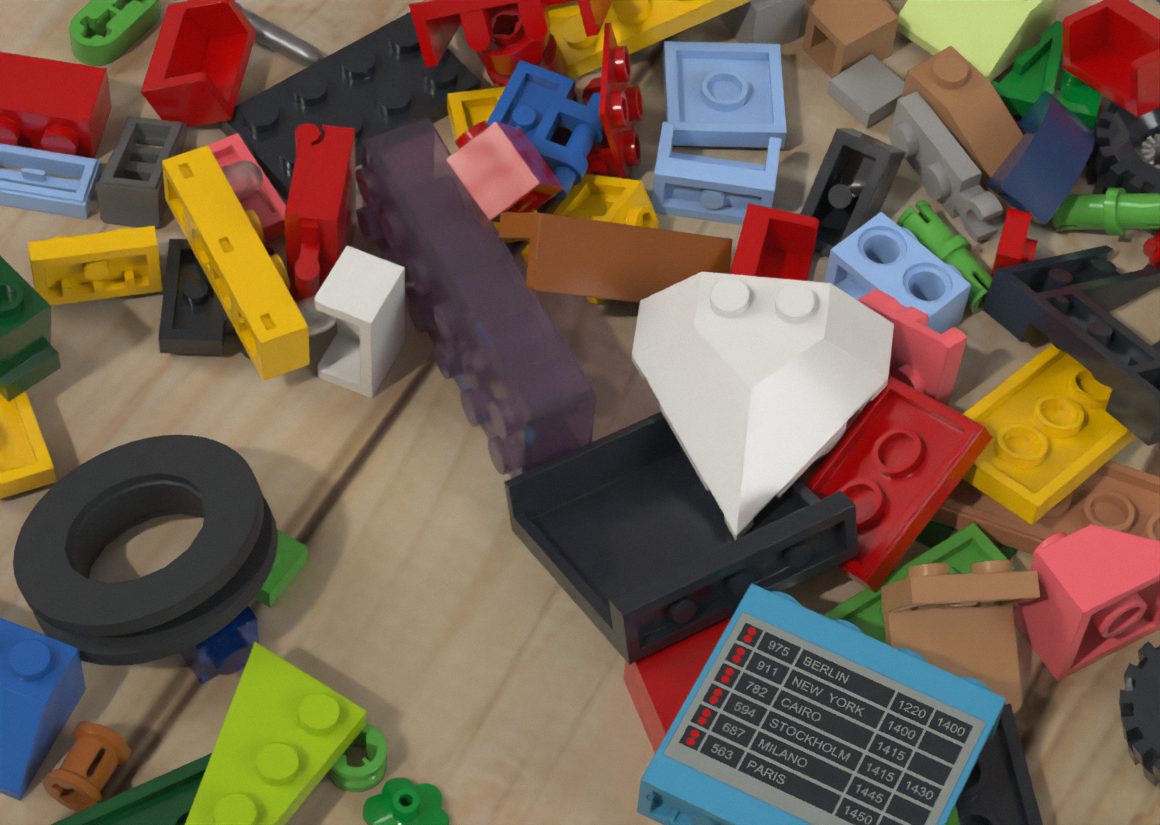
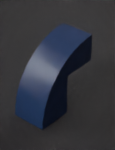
[985,91,1095,225]

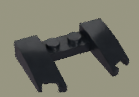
[983,245,1160,446]

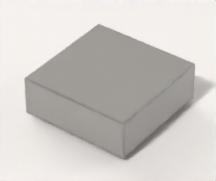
[827,53,905,128]

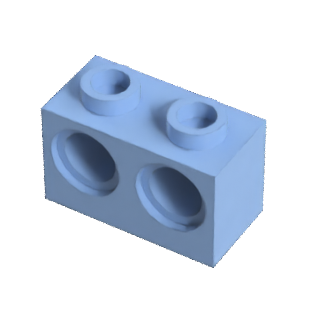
[824,212,971,334]

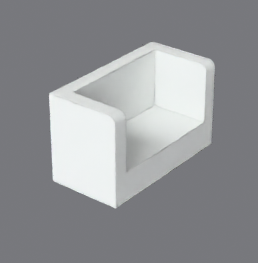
[315,246,405,398]

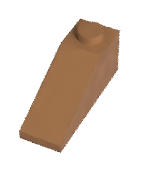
[902,46,1024,219]

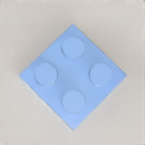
[663,41,787,148]

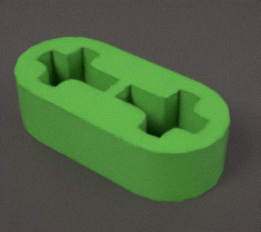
[69,0,161,66]

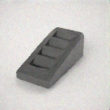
[97,116,187,229]

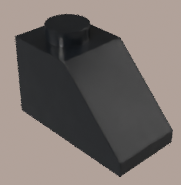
[800,128,906,257]

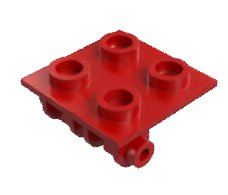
[582,22,643,179]

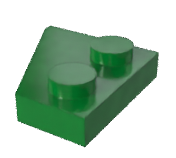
[991,21,1101,129]

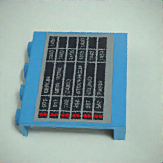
[637,583,1006,825]

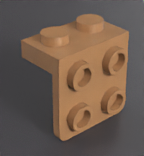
[881,560,1040,713]

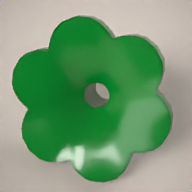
[363,777,449,825]

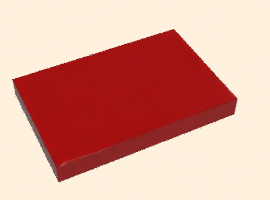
[805,375,993,593]

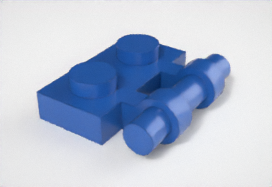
[487,60,605,200]

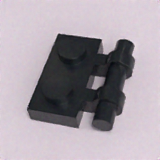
[158,239,275,359]

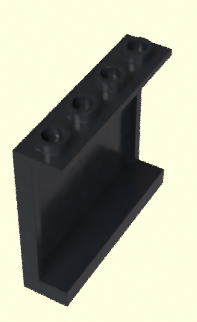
[504,411,859,665]

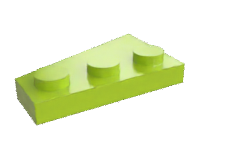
[185,642,367,825]

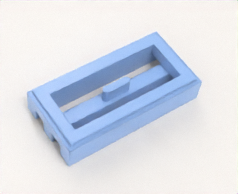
[0,143,102,219]

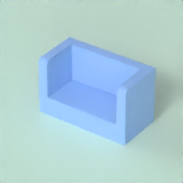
[651,122,782,225]

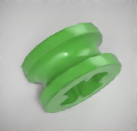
[327,723,387,792]

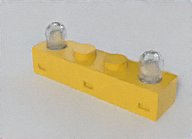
[162,145,338,381]

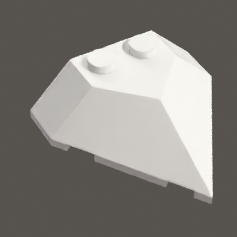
[632,272,894,540]

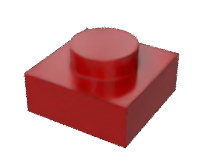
[991,208,1038,277]

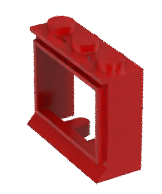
[408,0,613,67]

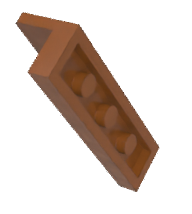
[498,212,732,303]

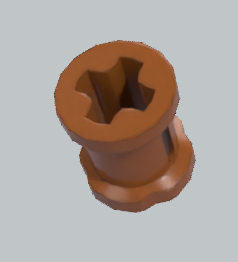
[43,721,132,812]

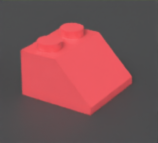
[1014,524,1160,681]

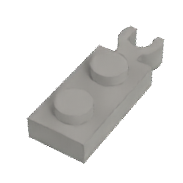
[889,91,1003,242]

